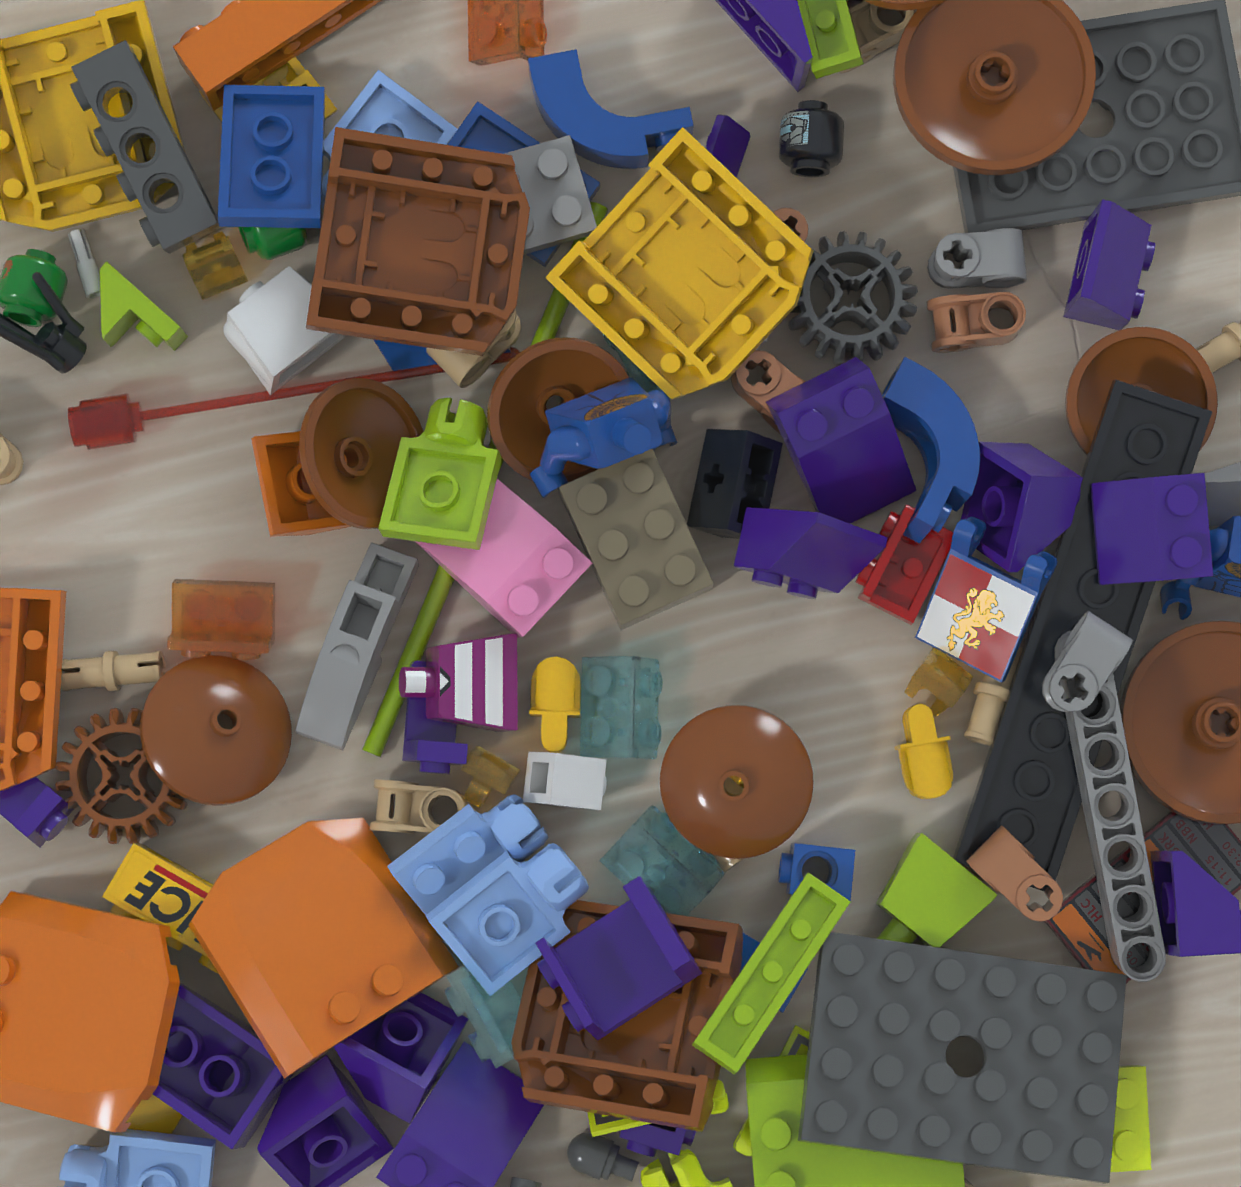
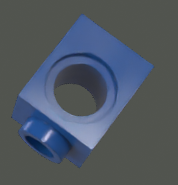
[778,843,856,901]

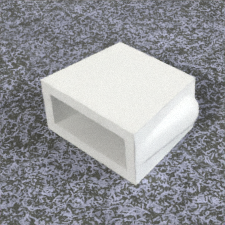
[223,266,346,395]

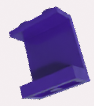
[535,876,702,1040]

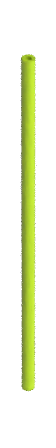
[362,202,608,757]

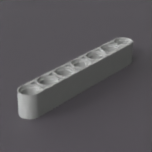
[1055,630,1166,982]

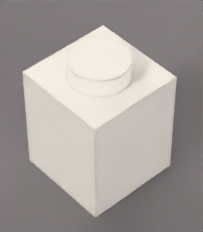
[523,751,607,810]

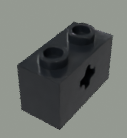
[687,429,783,539]

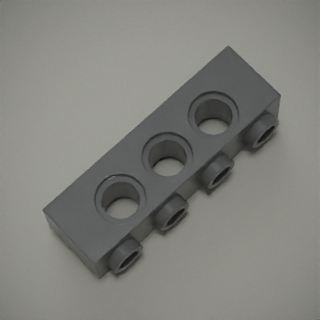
[70,40,222,254]

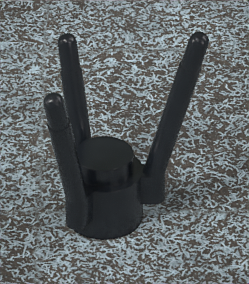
[0,272,87,374]

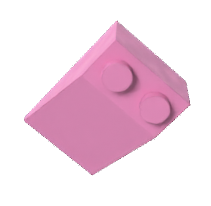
[415,479,593,638]

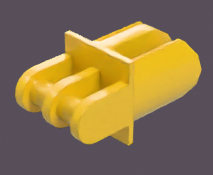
[529,656,581,753]
[894,704,953,799]

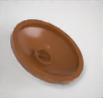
[1065,327,1218,455]
[487,337,629,482]
[299,378,424,529]
[140,655,292,806]
[660,705,814,859]

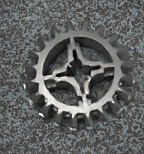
[788,231,918,365]

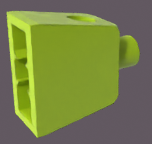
[876,833,998,948]

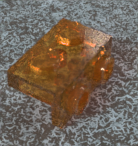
[468,0,547,66]
[167,579,275,660]

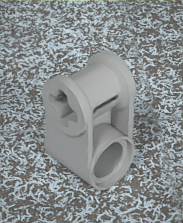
[927,228,1027,289]
[1042,611,1133,712]

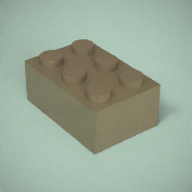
[559,449,714,630]

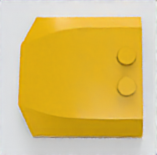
[0,0,186,232]
[545,127,814,400]

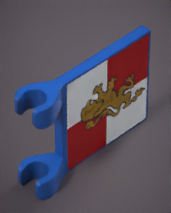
[915,516,1057,683]

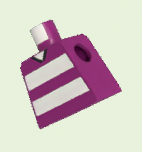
[399,634,518,732]

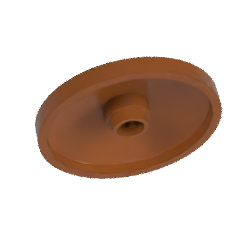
[893,0,1096,175]
[1120,621,1241,825]

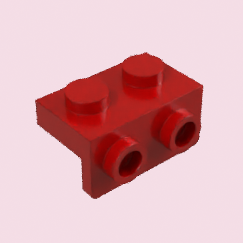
[855,504,953,625]

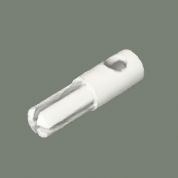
[68,229,100,298]

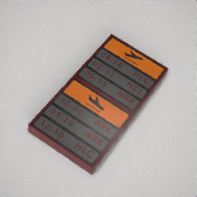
[1045,811,1241,984]

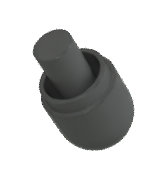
[567,1132,639,1181]

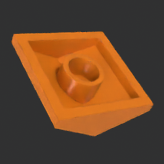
[251,431,351,537]

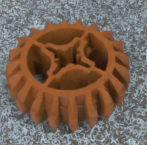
[55,708,188,844]

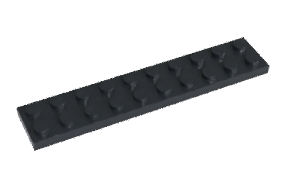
[953,380,1212,891]

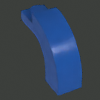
[528,49,694,169]
[882,357,980,543]

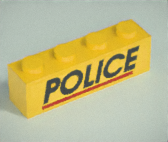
[102,843,219,974]

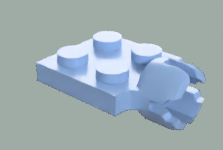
[322,70,458,209]
[387,794,548,915]
[425,843,589,996]
[59,1129,216,1187]

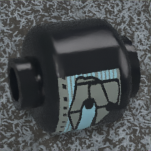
[779,100,844,177]

